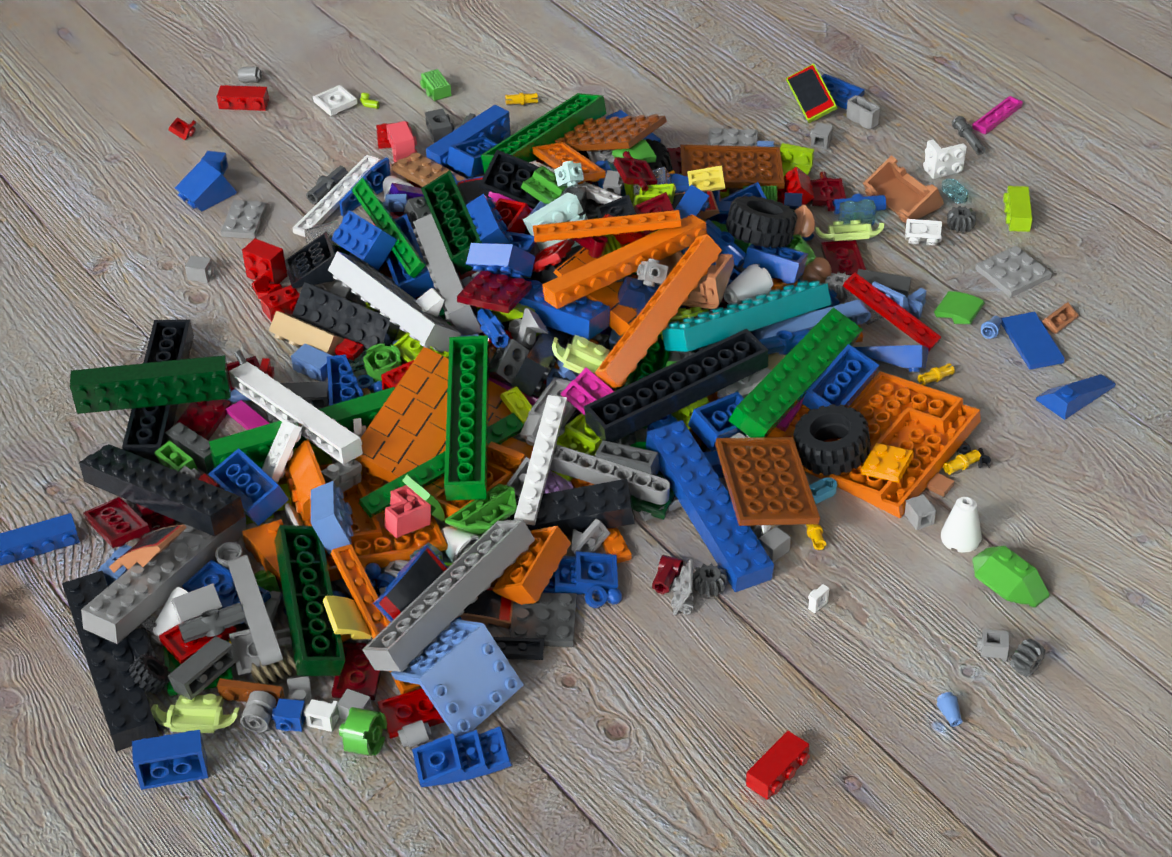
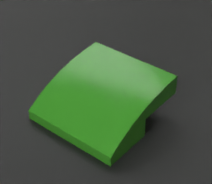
[612,139,656,163]
[521,166,568,204]
[934,291,985,324]
[402,475,445,521]

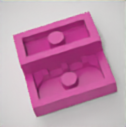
[560,368,614,415]

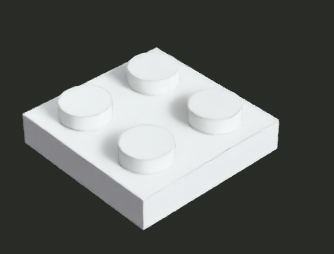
[313,85,357,116]

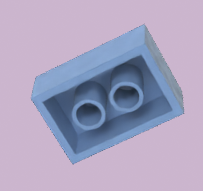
[311,481,353,554]

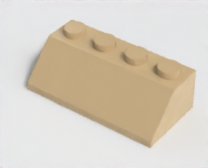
[269,311,344,356]

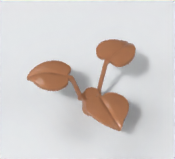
[793,205,832,283]

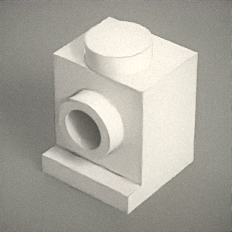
[304,699,339,732]

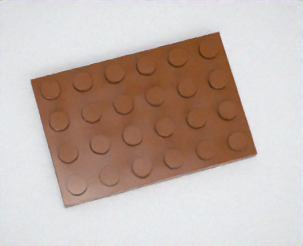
[555,114,667,151]
[680,144,785,189]
[715,437,820,526]

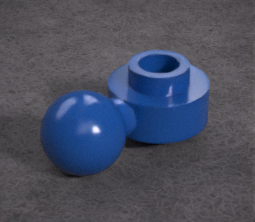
[356,375,382,393]
[365,563,395,589]
[585,586,622,608]

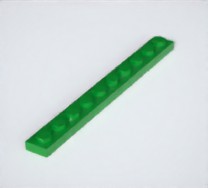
[352,177,426,278]
[358,413,524,518]

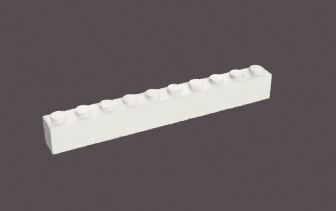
[229,362,363,465]

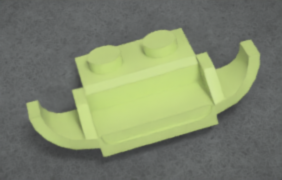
[814,220,884,241]
[552,335,610,380]
[151,694,240,733]

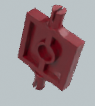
[613,151,657,192]
[810,171,846,212]

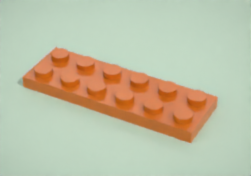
[533,142,606,184]

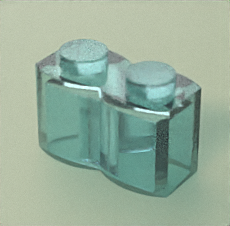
[838,199,876,226]

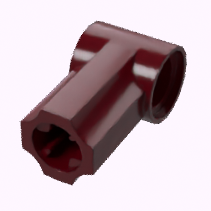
[572,235,608,259]
[652,555,683,595]

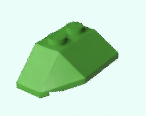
[445,484,517,535]
[972,545,1050,607]

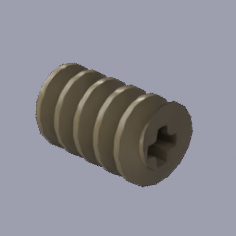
[251,648,296,685]

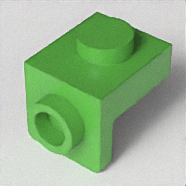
[254,570,281,592]

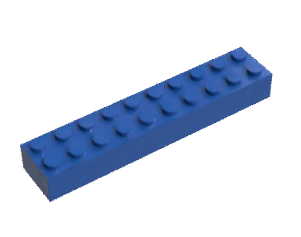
[646,420,774,592]

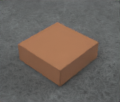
[926,473,954,497]

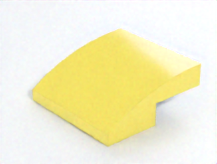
[687,166,725,191]
[323,596,372,639]

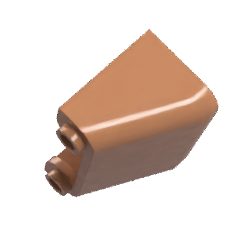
[863,155,944,223]
[659,251,734,309]

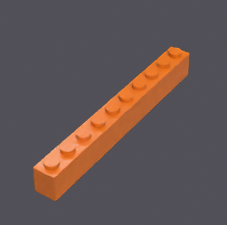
[542,214,707,309]
[595,234,722,388]

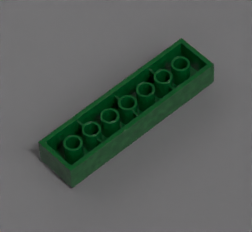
[421,170,482,275]
[69,355,231,414]
[274,525,345,676]

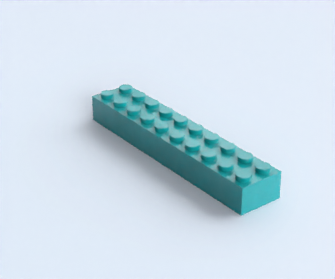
[662,281,831,352]

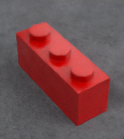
[217,85,269,111]
[746,730,810,800]

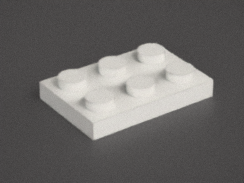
[262,420,302,483]

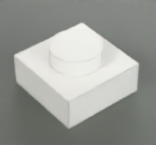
[808,584,829,613]

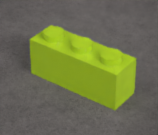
[1003,186,1032,232]

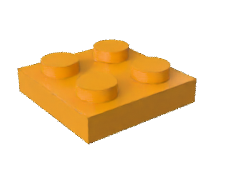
[861,443,914,483]

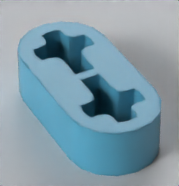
[809,478,837,504]

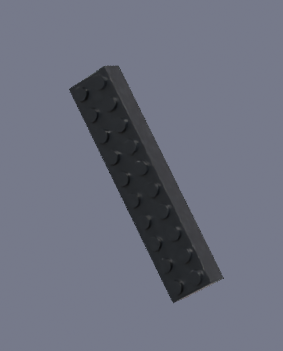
[122,319,194,464]
[584,329,768,442]
[79,444,245,536]
[62,571,159,752]

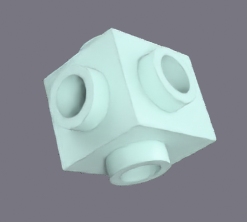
[554,161,584,188]

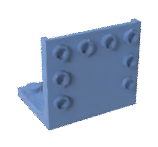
[391,619,524,738]

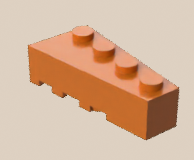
[242,519,283,591]

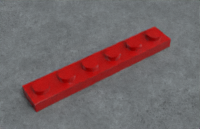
[843,272,941,351]

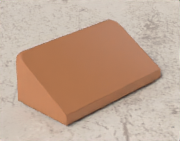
[1041,302,1079,334]

